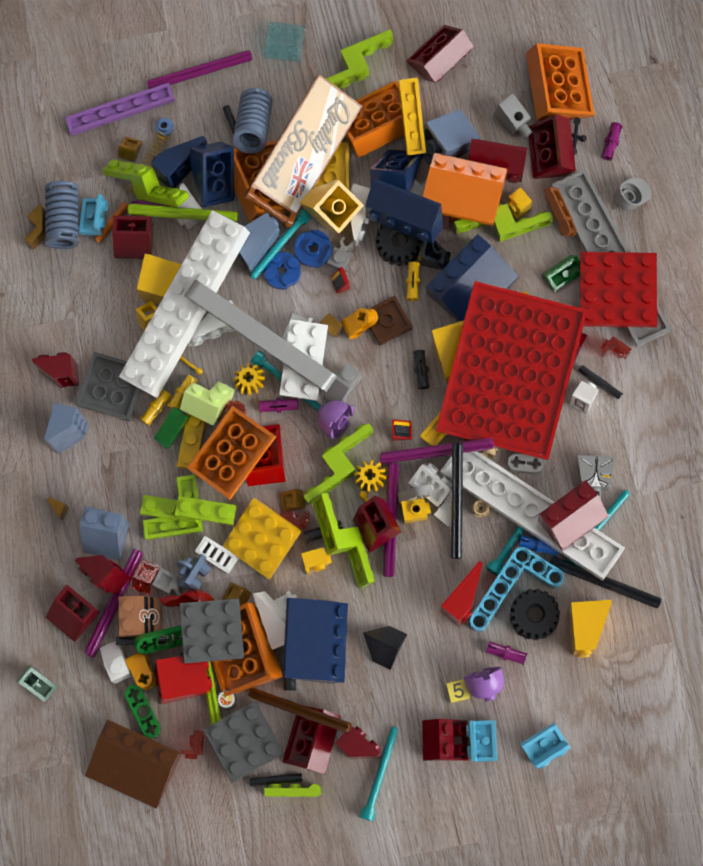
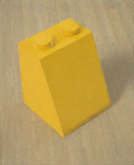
[299,180,364,233]
[137,254,182,304]
[432,320,464,383]
[568,600,612,658]

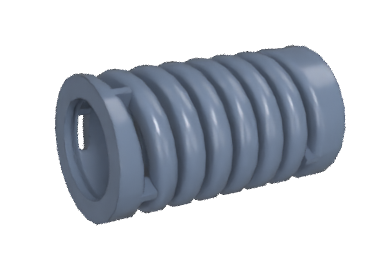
[233,88,273,154]
[45,181,79,249]

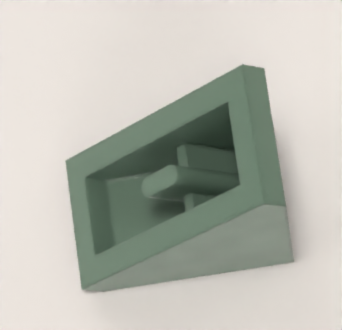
[17,665,57,702]

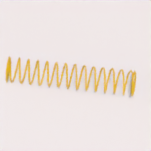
[126,132,169,194]

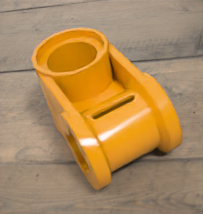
[340,308,378,339]
[125,652,156,690]

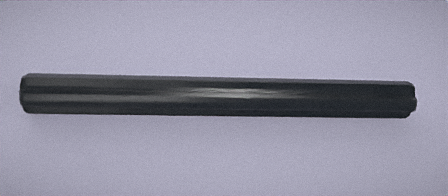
[451,443,463,559]
[549,556,662,608]

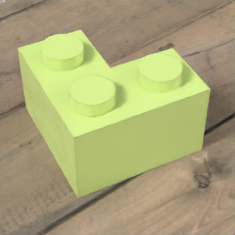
[180,381,235,426]

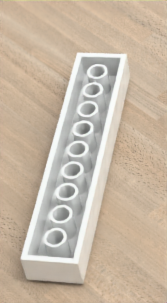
[119,210,250,398]

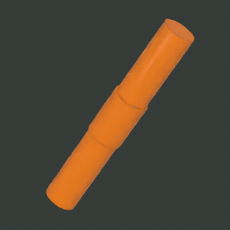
[94,202,128,244]

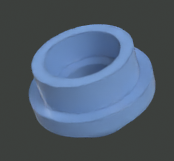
[155,118,174,136]

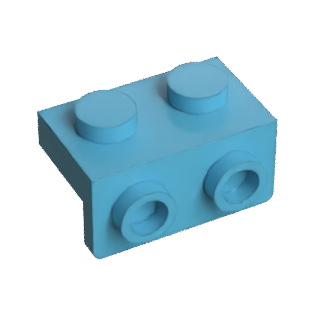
[79,194,108,235]
[466,720,498,762]
[520,722,570,769]

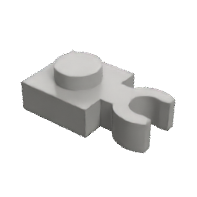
[327,237,354,271]
[152,568,187,596]

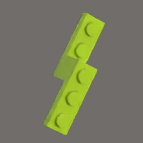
[326,29,394,89]
[102,159,189,207]
[454,204,553,242]
[303,423,374,506]
[312,493,375,589]
[140,495,237,526]

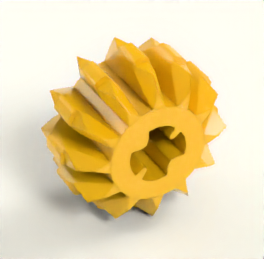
[233,363,265,396]
[354,460,387,493]

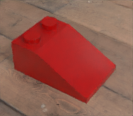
[246,424,286,487]
[441,561,483,626]

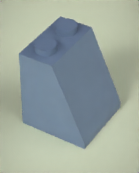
[423,109,480,166]
[237,213,281,274]
[80,506,130,560]

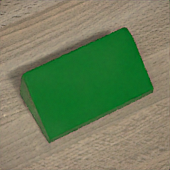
[542,254,580,292]
[154,406,190,449]

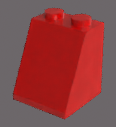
[154,656,213,705]

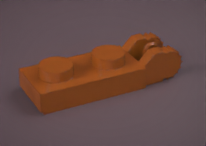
[543,187,577,237]

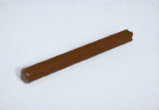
[248,688,352,733]

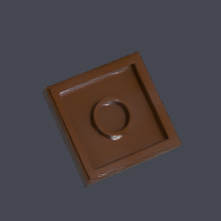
[369,295,413,346]

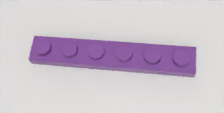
[65,83,175,136]

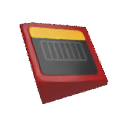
[331,267,350,293]
[392,419,412,441]

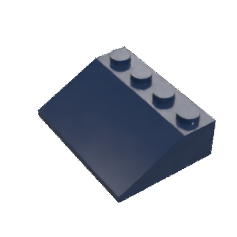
[426,234,519,322]
[282,598,348,684]

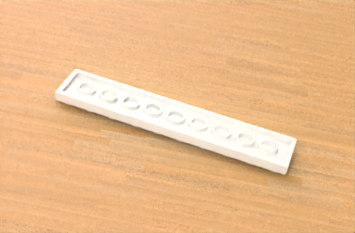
[440,451,625,581]

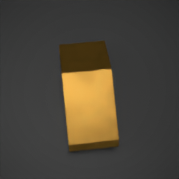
[24,204,46,250]

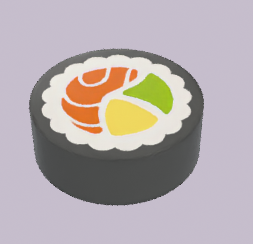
[217,689,237,710]

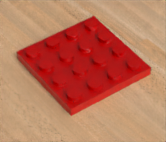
[580,252,657,328]

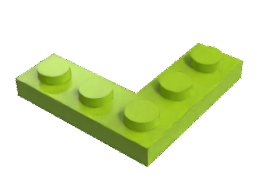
[143,474,203,540]

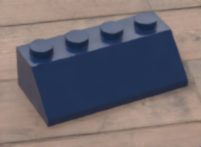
[365,178,443,244]

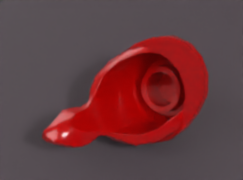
[160,589,214,607]

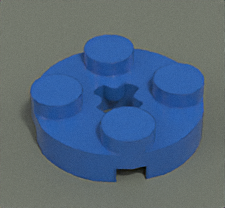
[294,230,332,268]
[263,252,301,290]

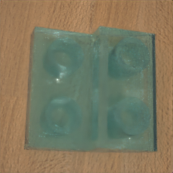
[264,22,306,62]

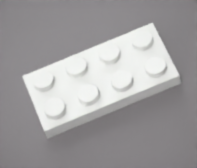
[279,319,328,401]

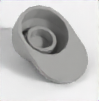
[614,177,651,210]

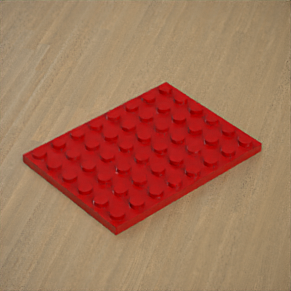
[436,281,588,460]

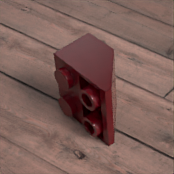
[112,216,154,259]
[32,352,79,388]
[352,496,401,553]
[75,555,131,595]
[45,585,100,642]
[422,719,468,761]
[335,726,382,759]

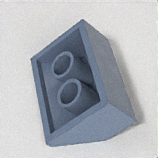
[44,403,89,454]

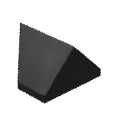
[418,240,451,270]
[363,626,407,670]

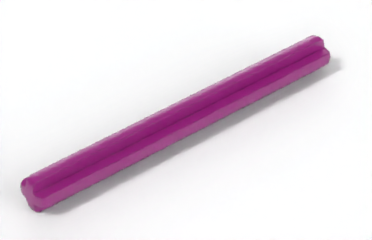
[147,50,252,89]
[380,438,494,464]
[383,463,399,577]
[84,549,143,657]

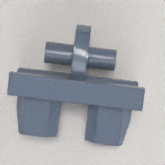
[177,554,211,591]

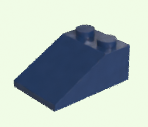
[151,136,207,188]
[190,141,234,207]
[370,149,423,191]

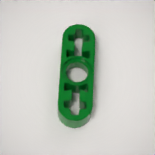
[134,625,182,654]
[125,685,161,739]

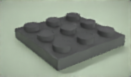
[76,352,141,422]
[179,599,244,664]
[203,701,284,784]

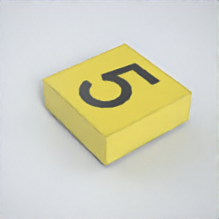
[446,679,470,703]

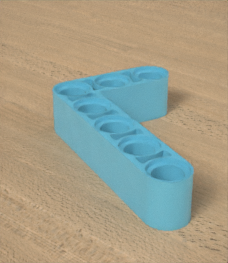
[470,547,564,632]

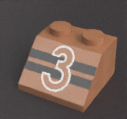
[119,596,162,637]

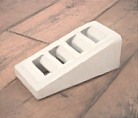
[195,536,239,574]

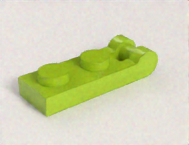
[264,784,322,797]

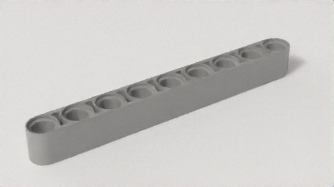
[184,279,337,392]

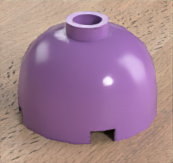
[318,400,354,439]
[463,666,504,702]

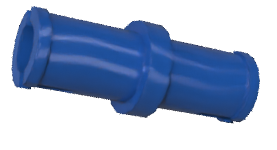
[518,535,558,556]

